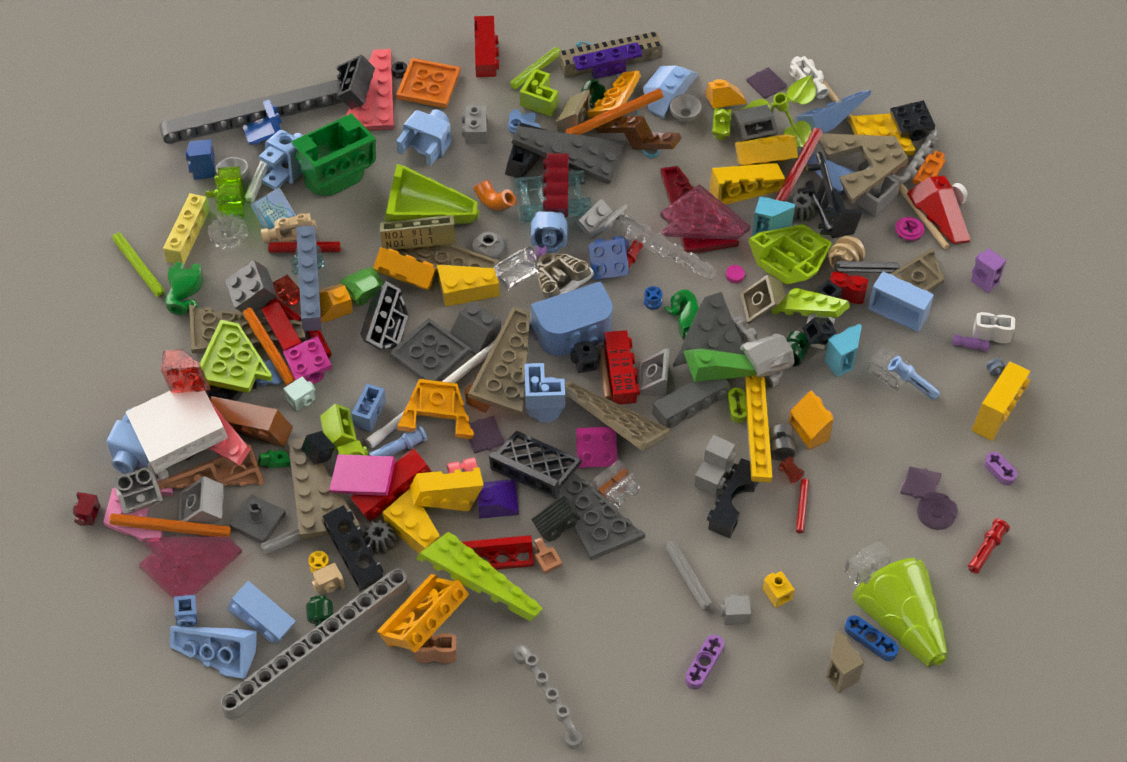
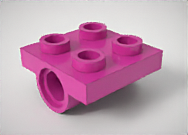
[283,336,333,384]
[576,427,617,468]

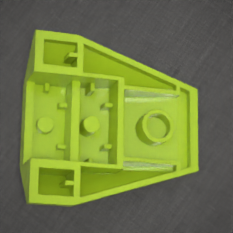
[748,224,832,285]

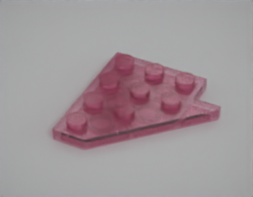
[660,184,750,240]
[139,537,242,599]

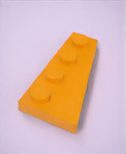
[587,70,641,118]

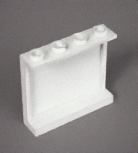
[126,378,228,473]

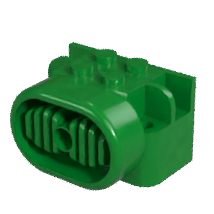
[291,113,376,196]

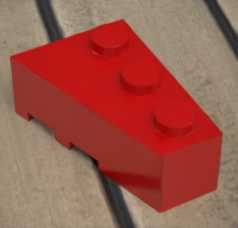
[474,16,499,77]

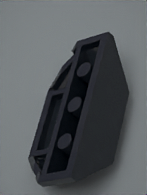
[360,281,408,350]

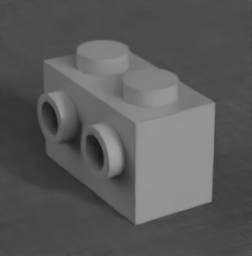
[462,106,487,144]

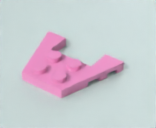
[103,479,175,548]

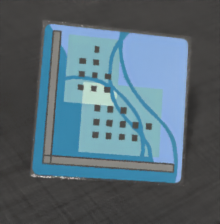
[250,187,297,229]

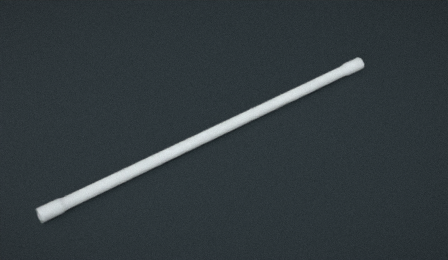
[365,267,595,449]

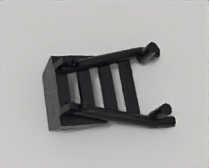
[797,152,863,239]

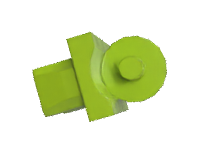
[712,108,732,140]

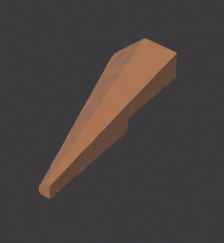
[157,444,264,489]

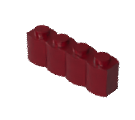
[543,153,569,217]

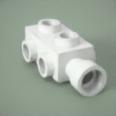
[789,56,829,99]

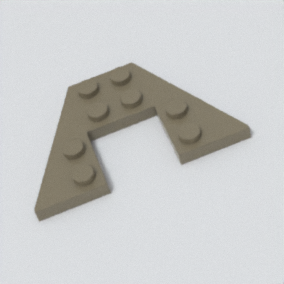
[818,133,908,204]

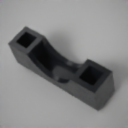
[707,458,759,538]

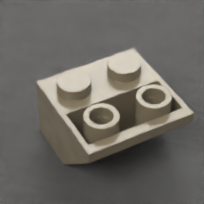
[826,630,864,693]

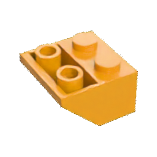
[788,391,834,450]

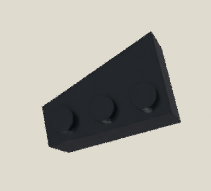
[505,122,546,180]

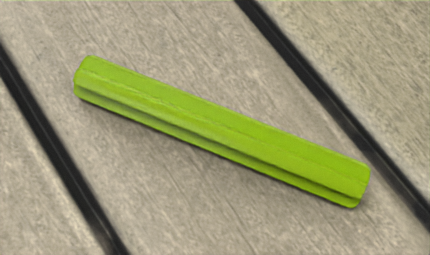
[510,46,561,89]

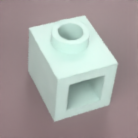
[283,376,315,411]

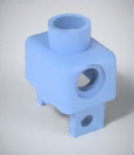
[396,109,451,166]
[259,130,303,190]
[107,409,149,474]

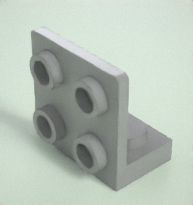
[576,199,628,238]

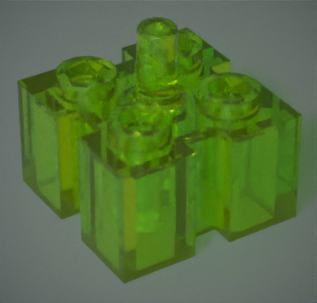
[205,166,244,219]

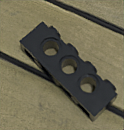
[321,505,384,591]

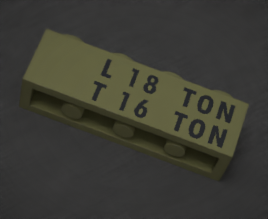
[380,215,456,250]

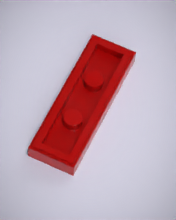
[261,302,301,351]

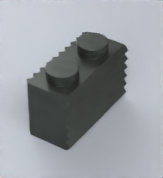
[531,495,580,542]

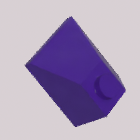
[477,479,519,519]

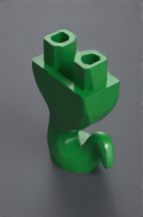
[165,262,203,315]
[665,289,699,339]

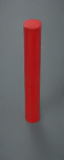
[796,478,809,533]

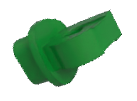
[258,450,291,469]

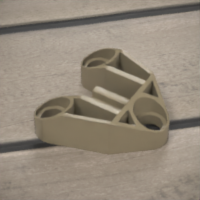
[536,253,591,299]

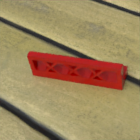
[462,535,534,570]

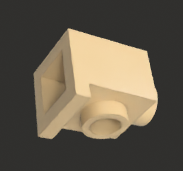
[311,563,345,595]

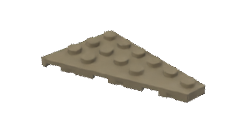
[565,381,672,451]

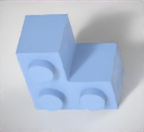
[524,363,565,409]

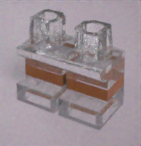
[591,459,640,508]

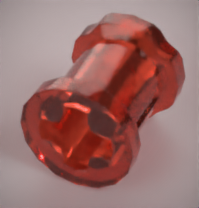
[779,457,805,483]

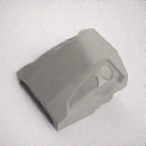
[740,333,794,377]
[112,465,163,515]

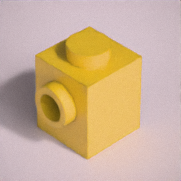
[762,571,795,608]

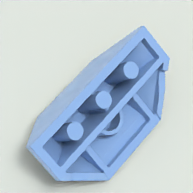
[643,66,698,119]

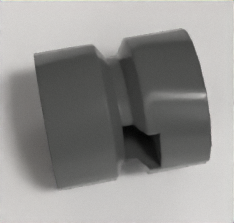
[769,424,796,461]

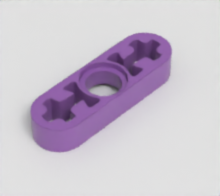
[685,635,724,689]

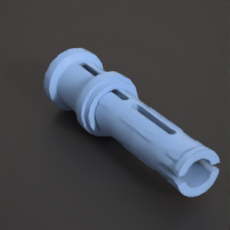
[888,356,940,400]
[368,426,428,456]

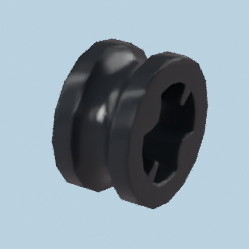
[392,61,407,78]

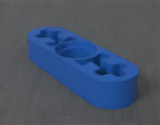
[844,615,899,661]

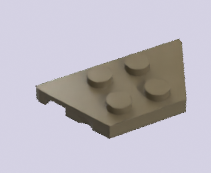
[891,248,944,292]

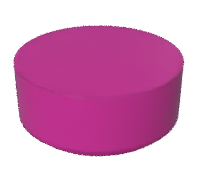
[726,265,745,283]

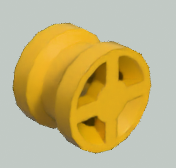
[308,551,330,573]

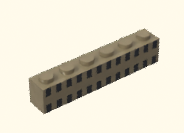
[559,31,663,78]

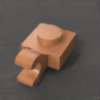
[534,538,562,575]

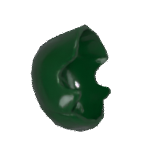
[581,79,606,106]

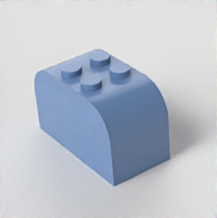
[531,281,613,356]

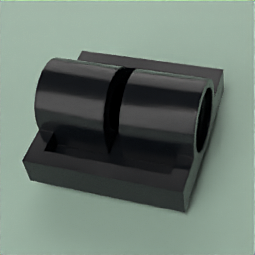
[890,100,935,141]

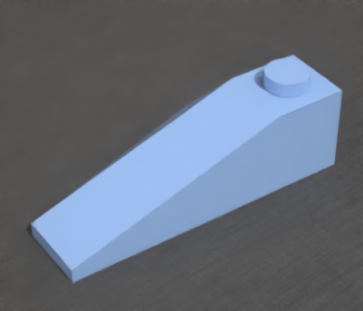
[170,626,257,679]

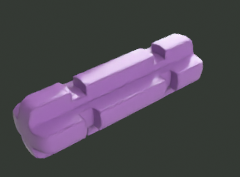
[952,334,990,352]

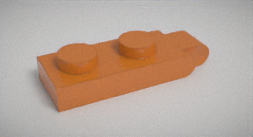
[912,150,946,185]

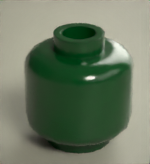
[306,595,334,627]

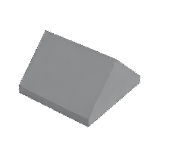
[637,348,669,396]

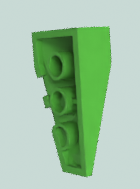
[684,348,757,382]

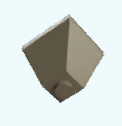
[740,274,786,324]

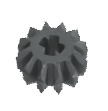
[787,191,817,222]
[363,519,396,555]

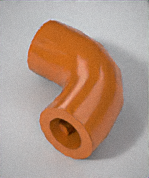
[473,179,516,211]

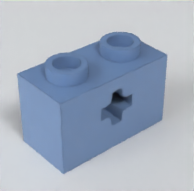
[352,383,386,432]

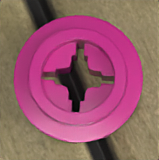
[895,217,924,242]

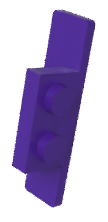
[573,42,642,79]

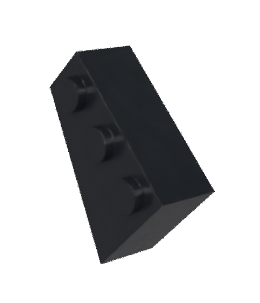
[336,54,375,110]

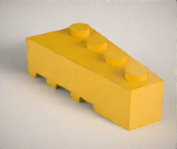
[709,163,785,207]
[971,361,1031,441]

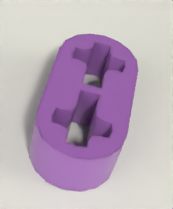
[984,452,1017,485]

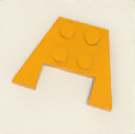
[397,379,474,439]

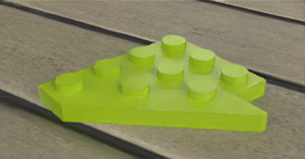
[194,320,272,393]

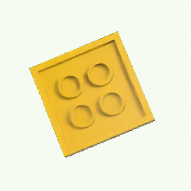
[849,114,915,158]

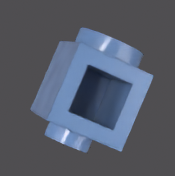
[174,595,198,627]

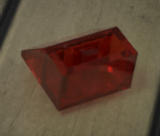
[160,349,210,393]

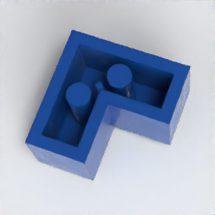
[185,139,215,180]

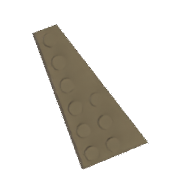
[189,305,306,354]
[288,438,361,539]

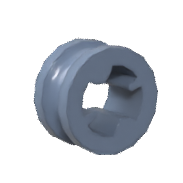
[986,358,1005,376]

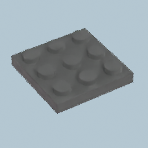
[390,318,471,381]

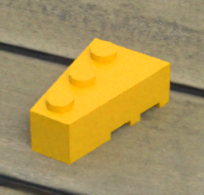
[437,265,500,307]
[383,489,440,554]

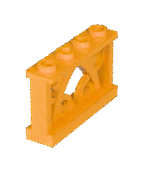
[377,574,469,652]

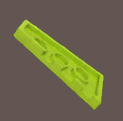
[771,287,850,318]

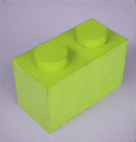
[320,404,357,451]

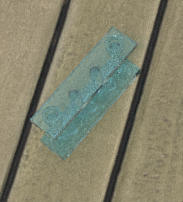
[513,170,591,223]

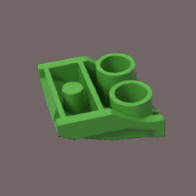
[339,267,384,306]

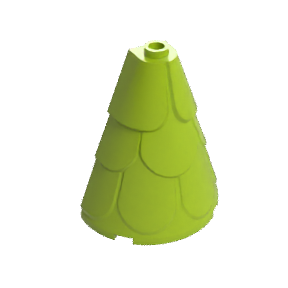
[384,164,480,225]
[852,558,948,667]

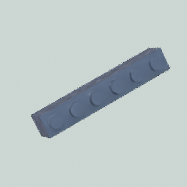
[296,225,322,331]

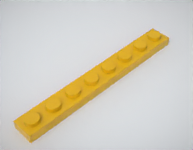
[744,375,772,483]

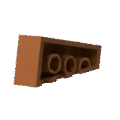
[210,396,293,447]

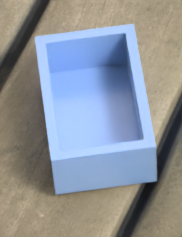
[868,271,934,332]

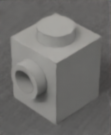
[720,594,751,625]

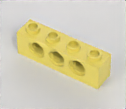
[163,193,210,264]

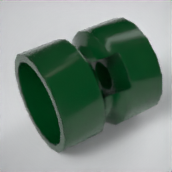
[786,331,811,367]

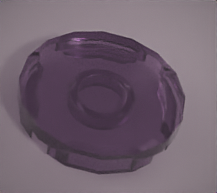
[917,492,958,530]

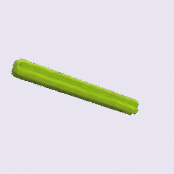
[112,232,165,297]

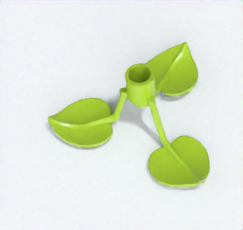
[740,75,816,148]

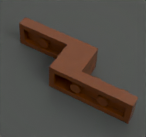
[595,116,682,149]

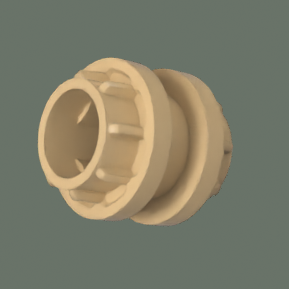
[828,236,865,273]

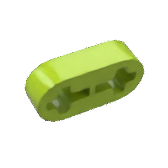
[727,388,747,423]

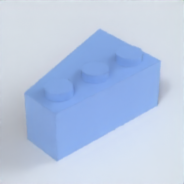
[227,581,296,645]

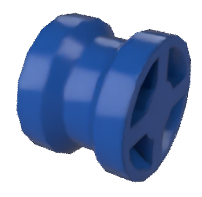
[644,286,663,310]

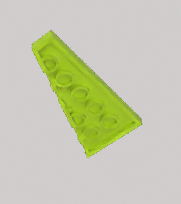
[416,532,543,622]

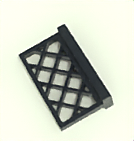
[489,431,581,499]

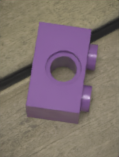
[971,248,1007,293]

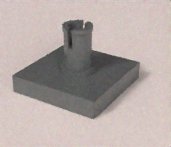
[229,494,286,544]

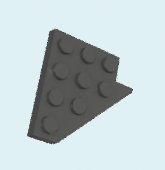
[673,292,745,367]

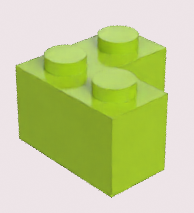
[520,69,559,117]

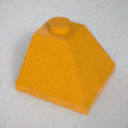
[705,79,747,108]
[320,283,353,323]

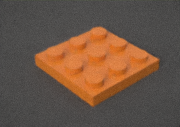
[396,58,461,109]

